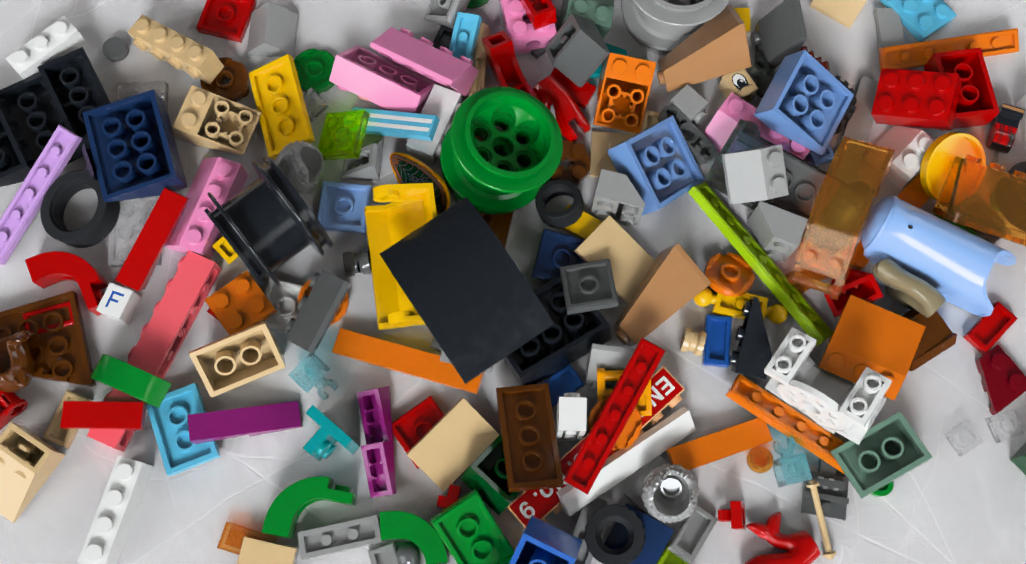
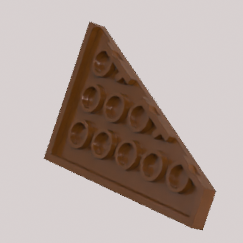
[0,291,96,387]

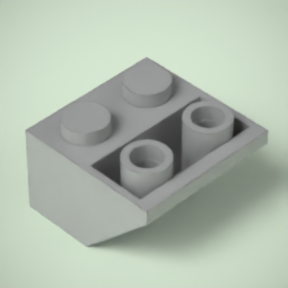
[591,169,645,226]

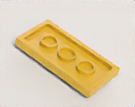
[248,54,315,160]

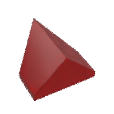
[824,265,884,318]

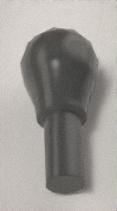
[396,542,420,564]

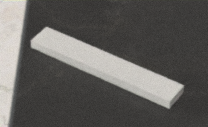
[556,407,696,516]

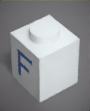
[96,283,141,325]

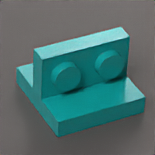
[303,405,360,461]

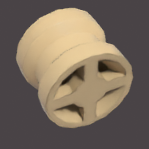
[680,327,707,357]

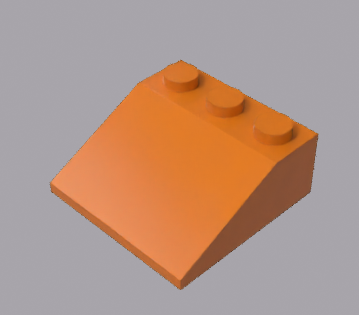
[818,294,926,400]

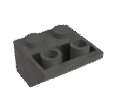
[545,13,610,88]

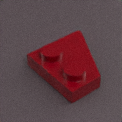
[975,344,1026,415]

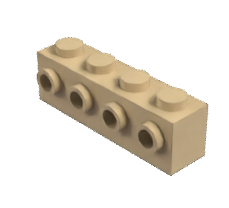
[128,14,224,84]

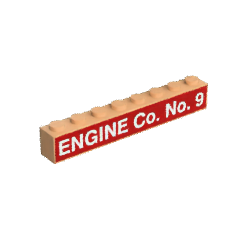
[507,366,685,529]

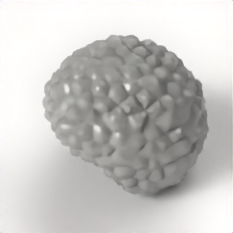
[276,140,324,195]
[641,464,698,523]

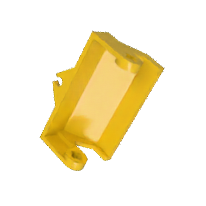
[364,183,437,330]

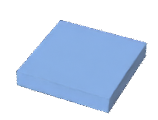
[317,181,372,234]

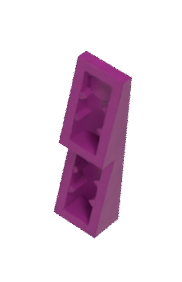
[357,386,396,498]
[187,401,302,444]

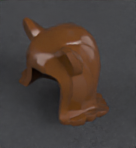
[0,329,34,392]

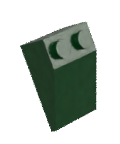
[460,434,521,515]

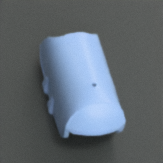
[861,195,1017,317]

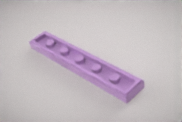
[0,125,83,265]

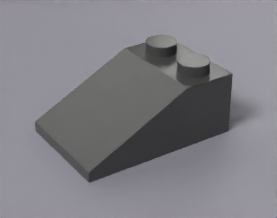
[751,0,807,69]

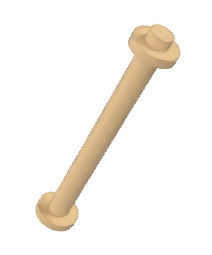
[806,479,836,560]

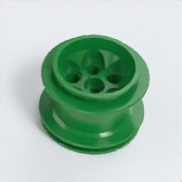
[440,86,563,215]

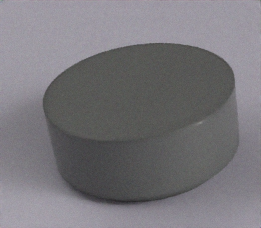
[102,37,129,62]

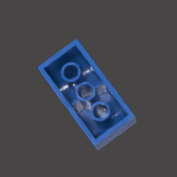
[509,515,583,564]

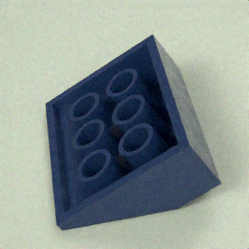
[83,89,187,202]

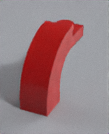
[482,30,538,99]
[25,251,108,316]

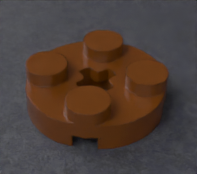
[200,57,250,102]
[549,140,591,186]

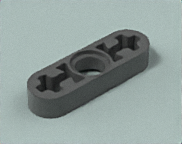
[658,105,716,164]

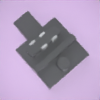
[801,459,849,521]

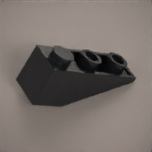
[729,297,772,380]

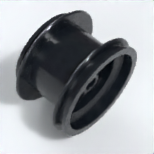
[204,155,333,287]

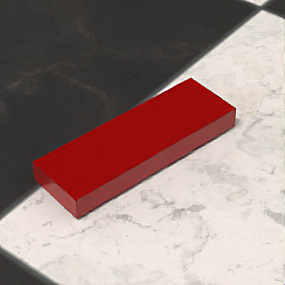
[60,401,147,430]

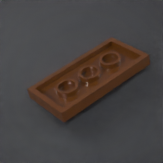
[496,383,563,492]

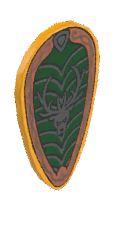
[389,152,450,216]

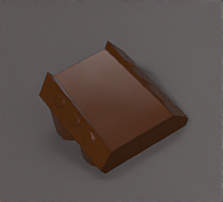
[902,308,957,371]

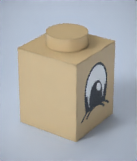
[718,69,758,102]

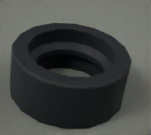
[535,179,584,228]

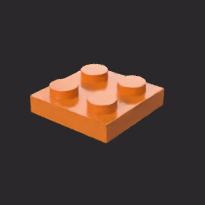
[205,271,277,335]

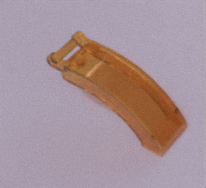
[788,137,895,300]

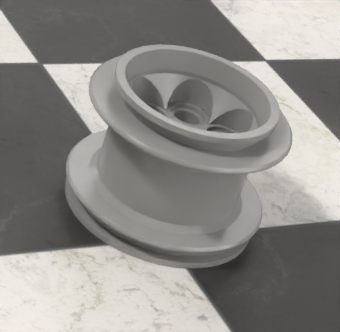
[621,0,730,55]

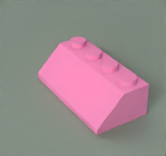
[370,27,479,97]
[329,45,439,114]
[703,92,810,161]
[165,157,248,260]

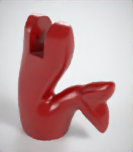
[533,75,591,141]
[744,512,821,564]

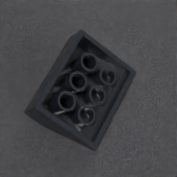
[504,275,611,385]

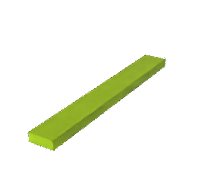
[688,182,833,346]

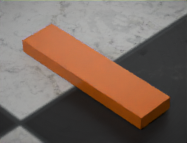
[666,418,773,470]

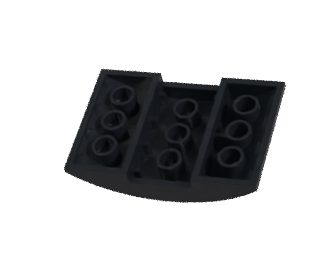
[0,47,111,187]
[380,197,554,384]

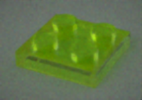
[318,110,370,160]

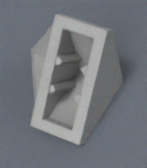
[342,137,384,181]

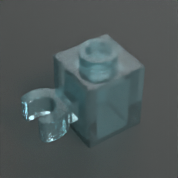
[288,353,339,400]
[771,437,812,488]

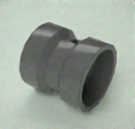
[343,249,371,277]

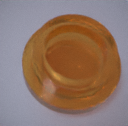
[746,446,774,473]

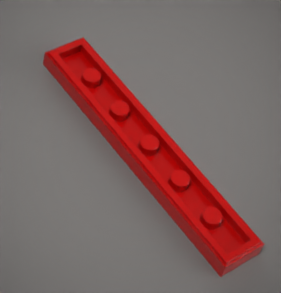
[563,338,666,495]

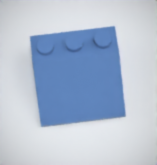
[754,50,854,155]
[607,115,705,216]

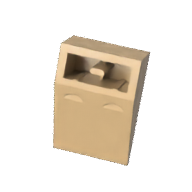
[172,85,262,156]
[0,422,65,523]

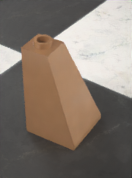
[656,5,752,92]
[613,243,711,346]

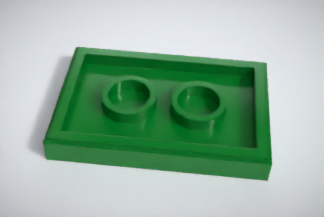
[429,489,515,564]

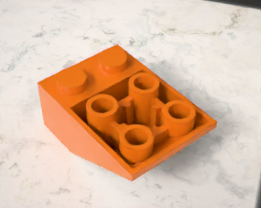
[593,52,656,134]

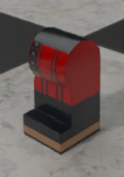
[986,103,1025,154]

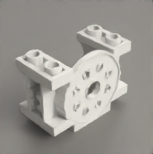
[764,327,892,445]

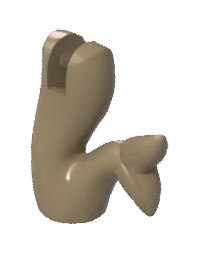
[872,258,946,318]

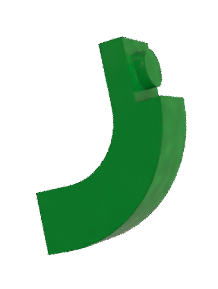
[90,354,171,408]
[261,477,357,539]
[379,511,449,564]

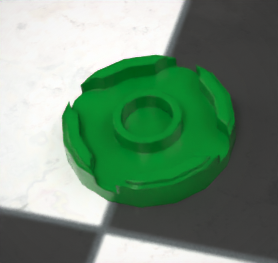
[294,49,335,94]

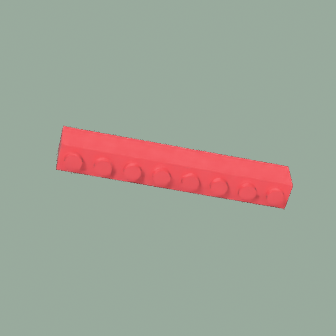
[87,250,222,452]

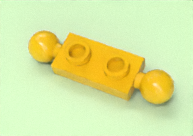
[693,287,788,324]

